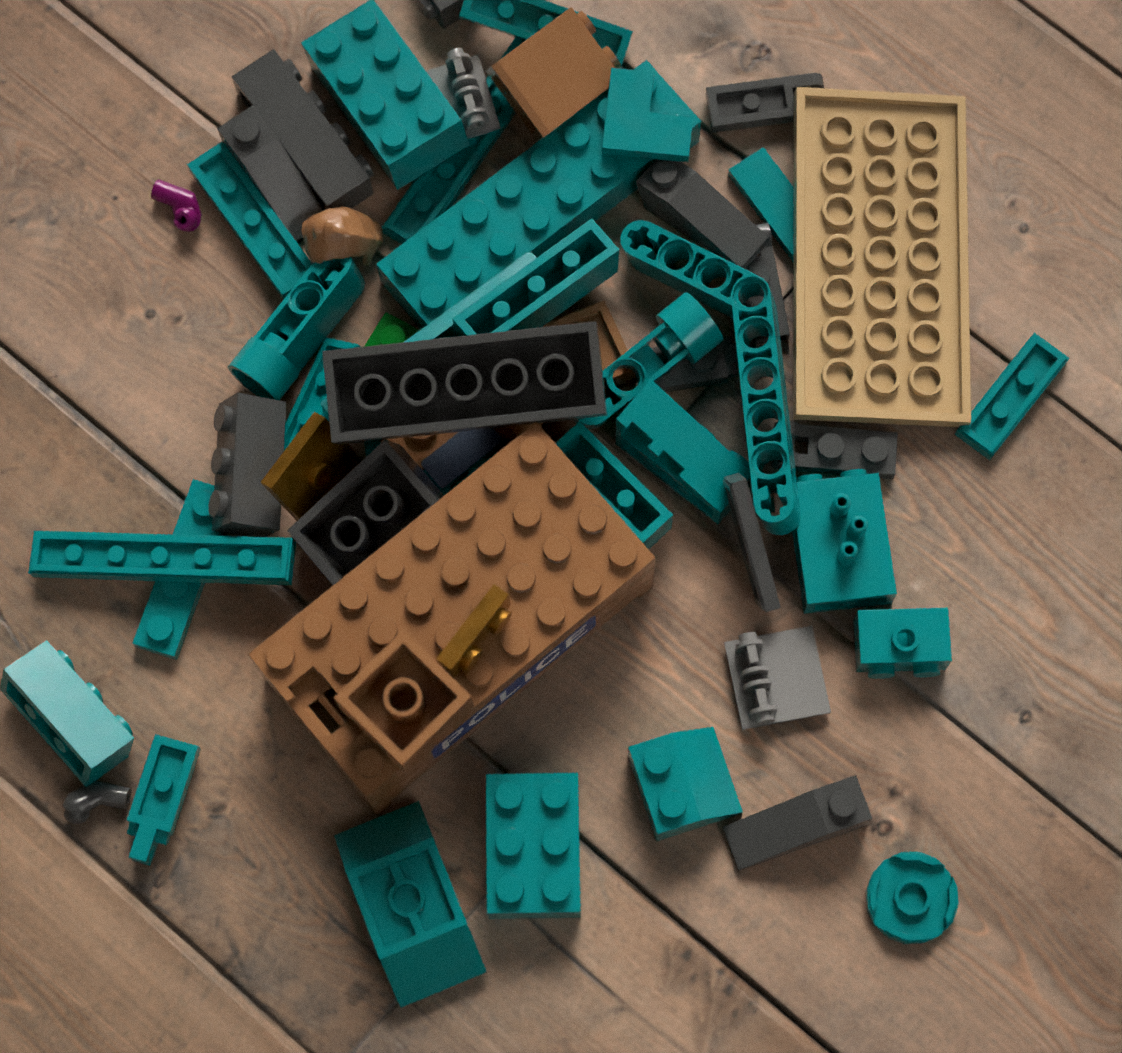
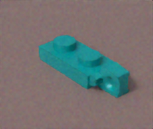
[126,734,201,866]

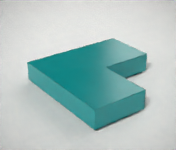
[602,68,693,162]

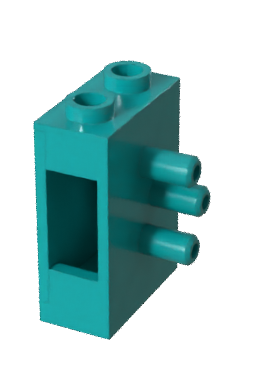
[792,469,897,614]

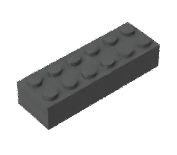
[322,321,607,445]

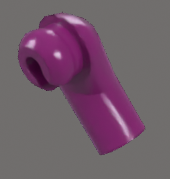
[151,179,202,232]

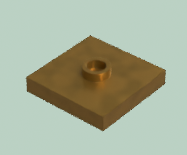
[260,412,362,521]

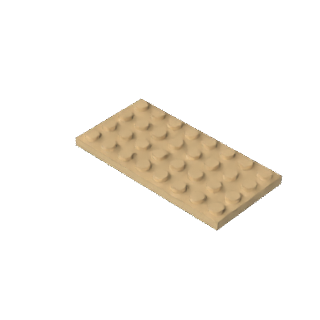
[793,87,971,427]

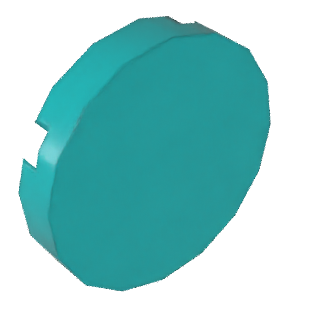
[865,851,959,944]

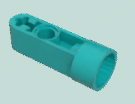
[228,257,365,401]
[574,292,724,429]

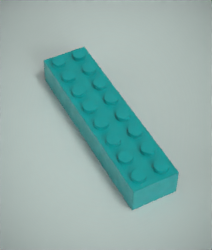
[376,60,701,330]

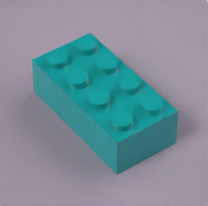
[301,0,469,190]

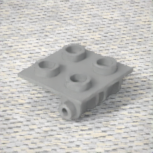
[426,48,501,139]
[724,626,831,730]

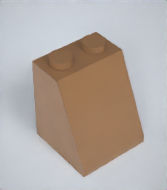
[485,7,622,141]

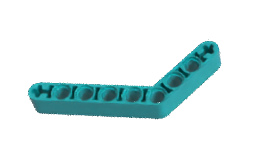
[620,220,800,535]

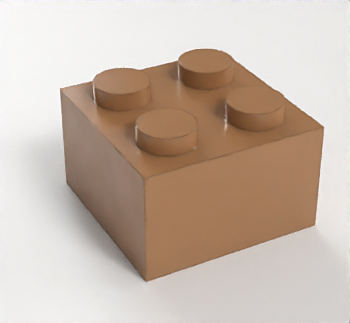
[334,630,474,775]

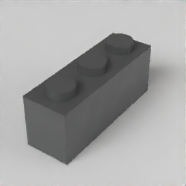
[209,393,286,537]

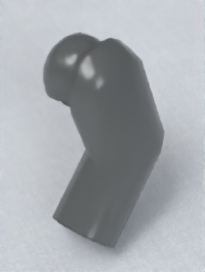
[63,781,131,824]

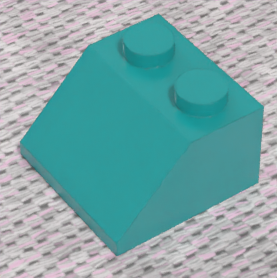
[628,727,743,842]

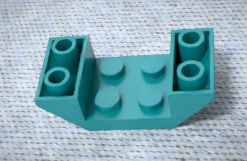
[334,801,487,1008]

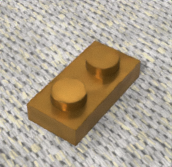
[436,584,512,679]

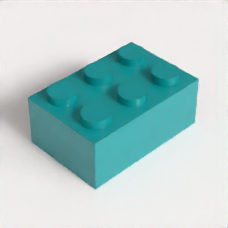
[486,772,581,919]

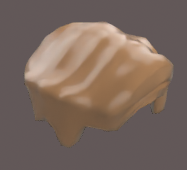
[302,206,383,266]

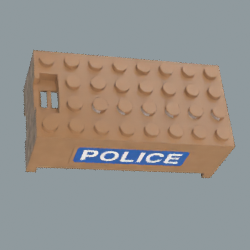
[248,422,656,816]

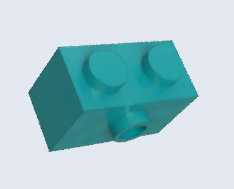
[853,607,952,679]

